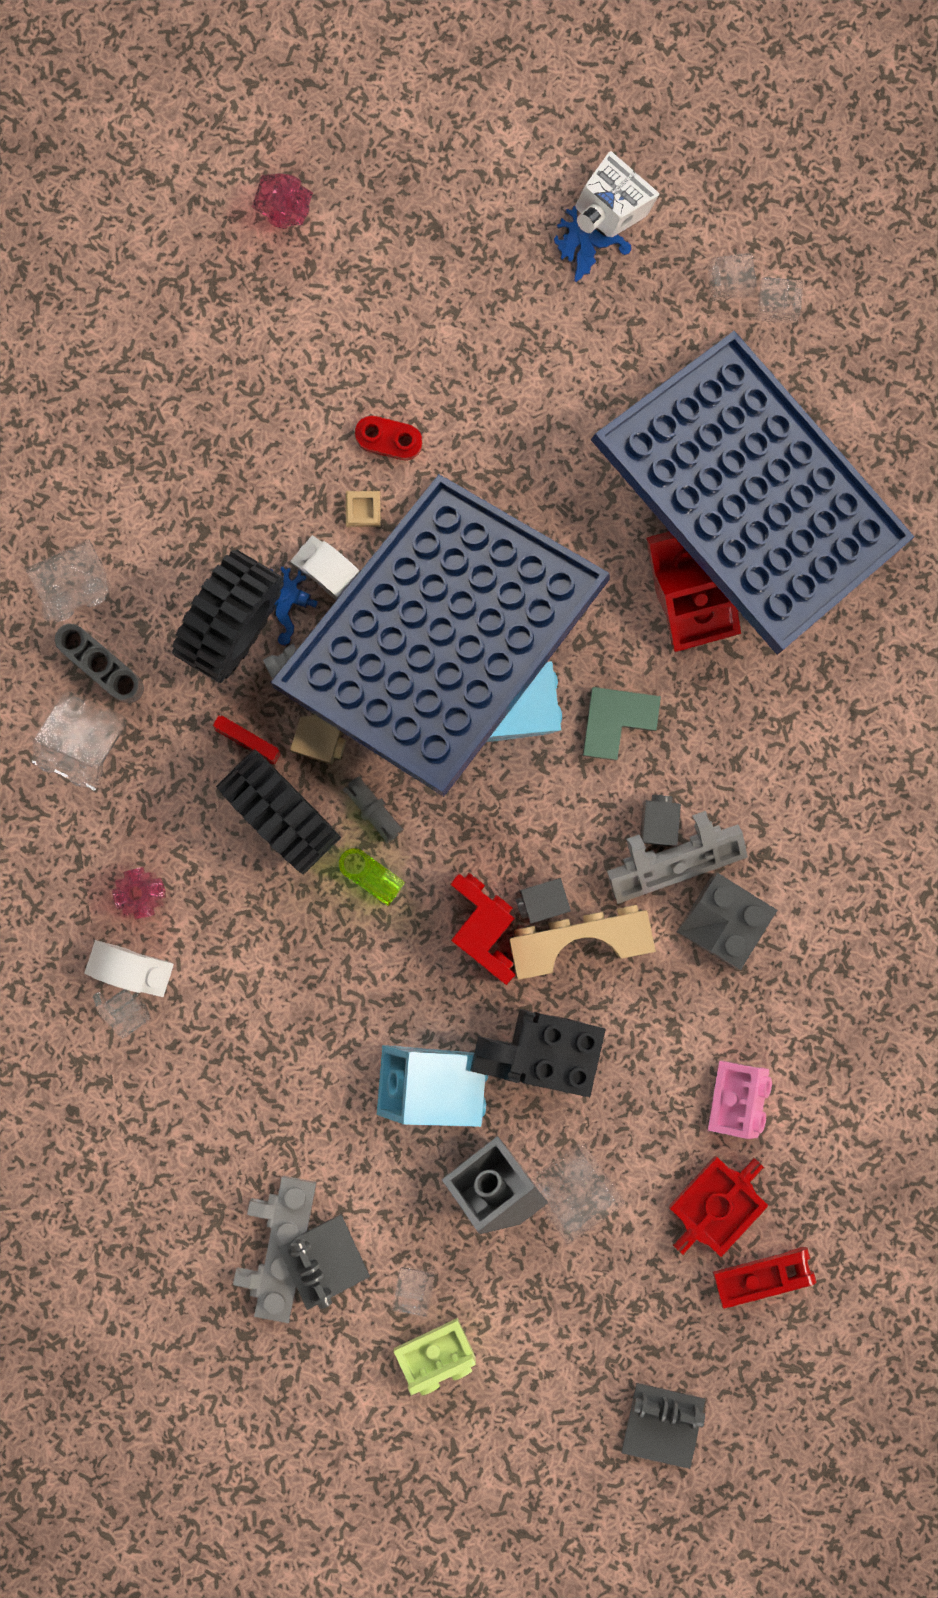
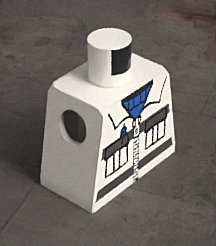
[575,151,660,237]

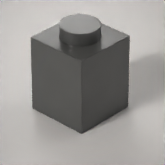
[640,795,681,847]
[515,878,571,924]

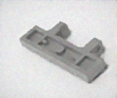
[607,811,748,904]
[233,1176,317,1323]

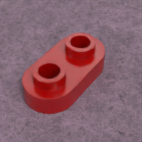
[355,416,423,461]

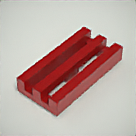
[212,715,281,766]

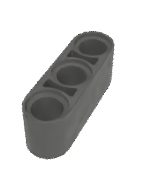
[55,624,144,703]

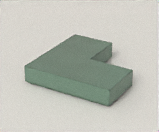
[583,687,661,761]

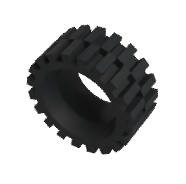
[172,549,284,683]
[216,749,341,875]

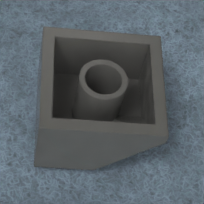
[676,873,778,970]
[442,1136,548,1234]

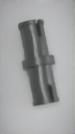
[343,776,404,843]

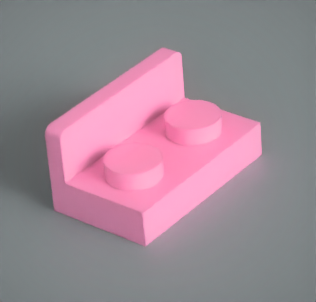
[708,1061,772,1139]

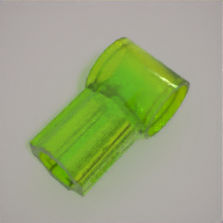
[339,848,406,906]

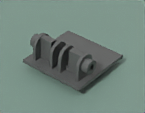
[278,1214,370,1310]
[621,1383,705,1469]

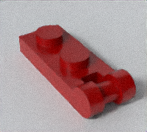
[712,1247,817,1309]

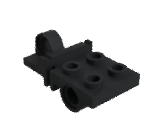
[470,1009,606,1098]

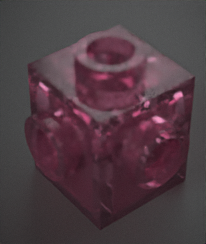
[252,173,313,229]
[112,867,166,920]

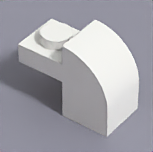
[290,535,360,600]
[84,940,174,997]

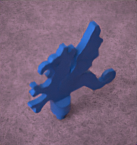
[554,206,632,282]
[270,566,318,646]

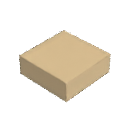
[346,491,381,527]

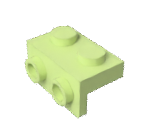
[394,1318,476,1396]

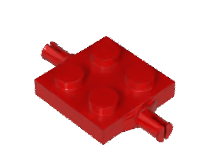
[668,1155,769,1257]

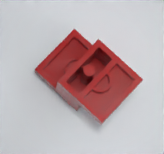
[646,531,741,652]
[450,873,516,985]

